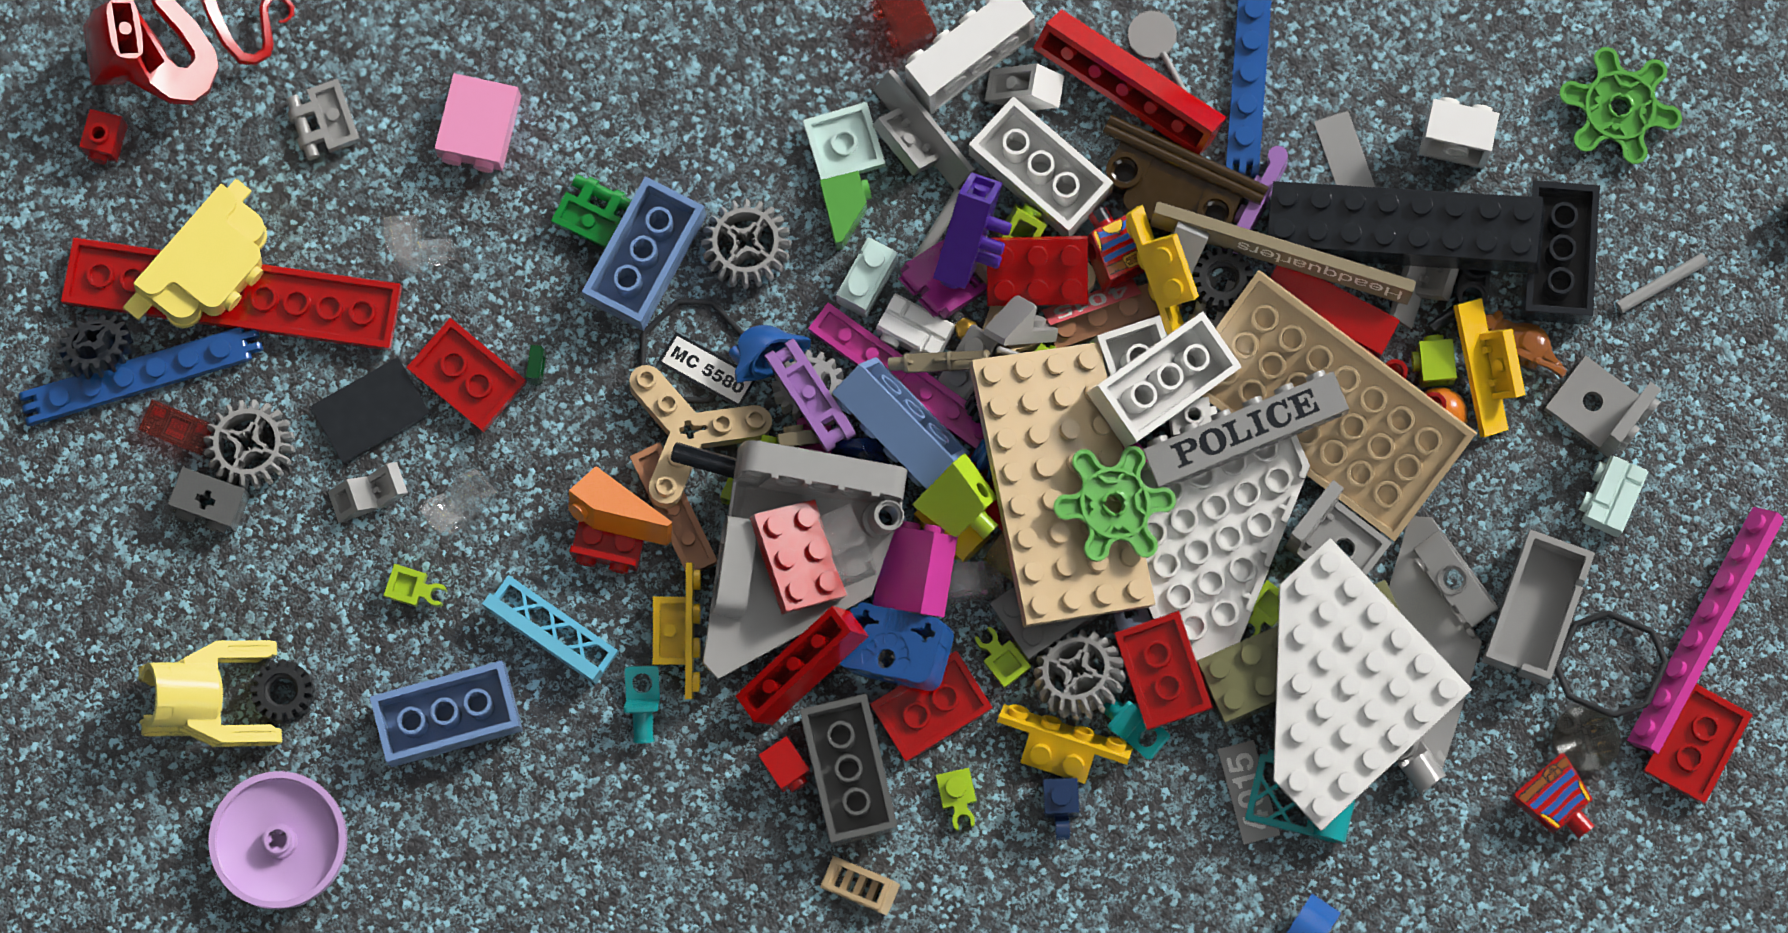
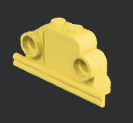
[123,179,267,328]

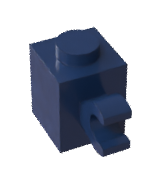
[1043,778,1079,840]

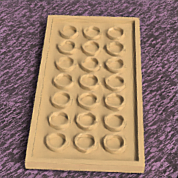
[1202,270,1477,542]
[969,342,1156,627]

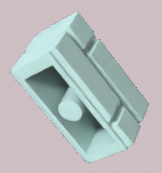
[836,237,898,318]
[1579,456,1648,537]

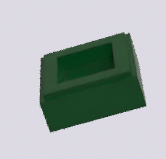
[526,345,547,386]

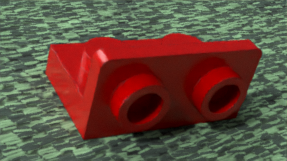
[569,521,644,574]

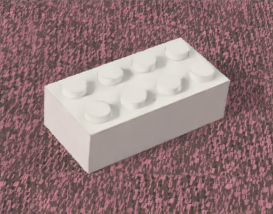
[905,0,1035,115]
[969,96,1113,236]
[1086,312,1242,448]

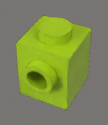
[1000,203,1047,238]
[1411,335,1457,388]

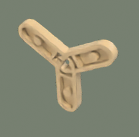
[629,365,772,508]

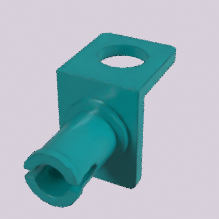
[624,665,660,744]
[1104,694,1171,760]

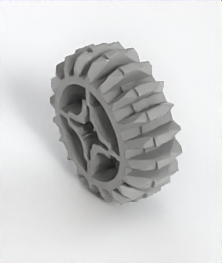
[701,199,791,289]
[203,399,295,490]
[1033,629,1126,721]

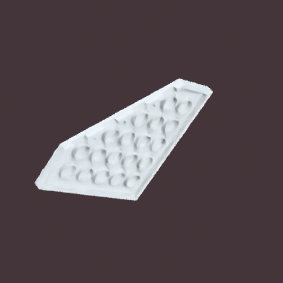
[1141,435,1310,660]
[1273,538,1472,831]

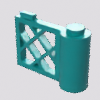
[1245,749,1356,844]

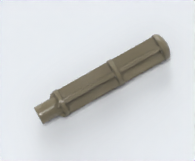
[888,350,992,373]

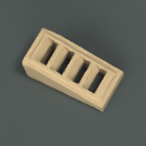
[820,856,900,915]

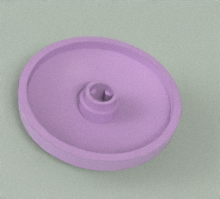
[208,771,348,910]

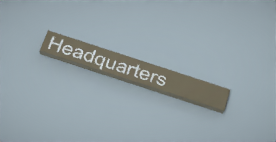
[1150,202,1416,305]

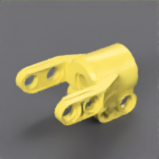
[138,641,282,747]

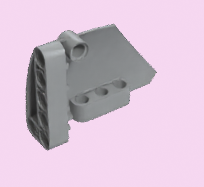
[703,440,907,679]

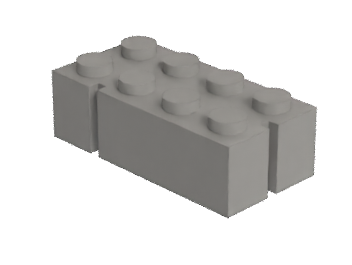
[1481,529,1595,686]

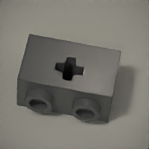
[168,467,251,534]

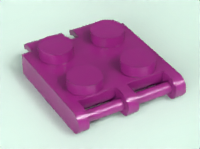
[898,239,987,319]

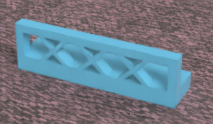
[482,575,619,685]

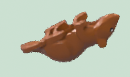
[1485,310,1567,378]

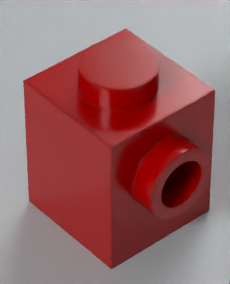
[79,109,128,164]
[758,736,811,793]

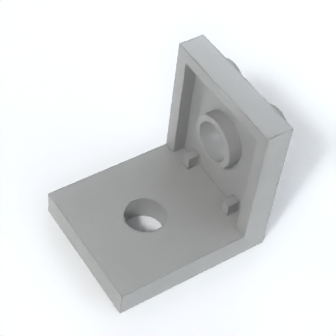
[1544,356,1662,458]
[1285,480,1392,576]

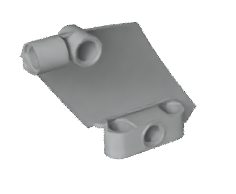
[1389,516,1498,794]

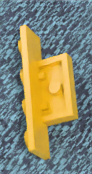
[1125,205,1199,335]
[1454,298,1526,437]
[653,563,701,699]
[997,704,1133,784]

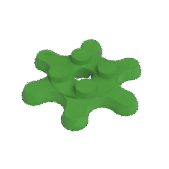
[1559,47,1682,164]
[1053,446,1176,562]

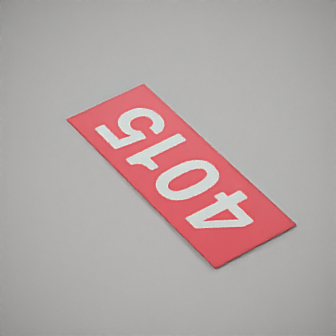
[1042,278,1142,325]

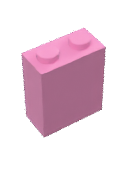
[435,73,521,173]

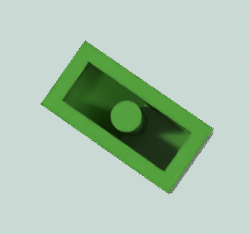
[820,170,872,251]

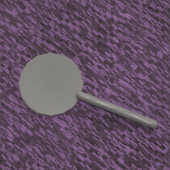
[1127,11,1187,91]

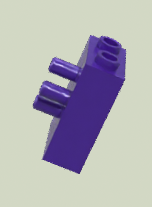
[933,172,1012,289]

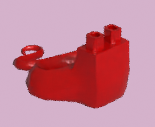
[83,0,294,105]

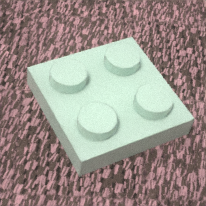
[803,102,886,180]

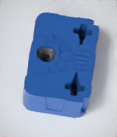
[840,603,954,691]

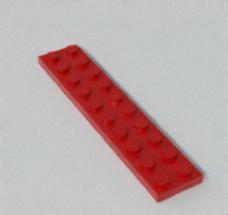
[61,237,402,351]

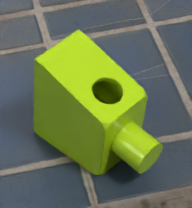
[912,453,998,539]

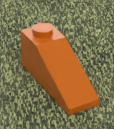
[568,467,672,546]

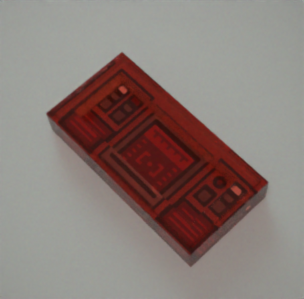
[138,399,212,456]

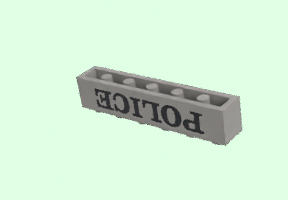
[1143,370,1349,488]

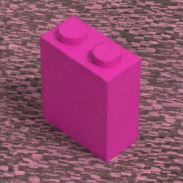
[873,521,958,617]

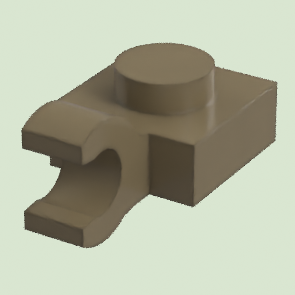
[777,420,834,447]

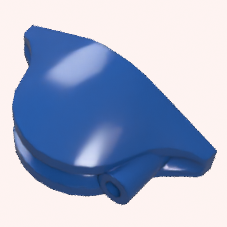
[728,325,811,383]

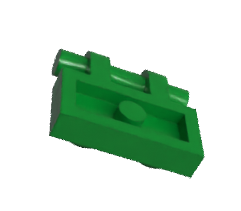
[551,174,632,249]

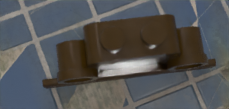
[1103,115,1269,238]

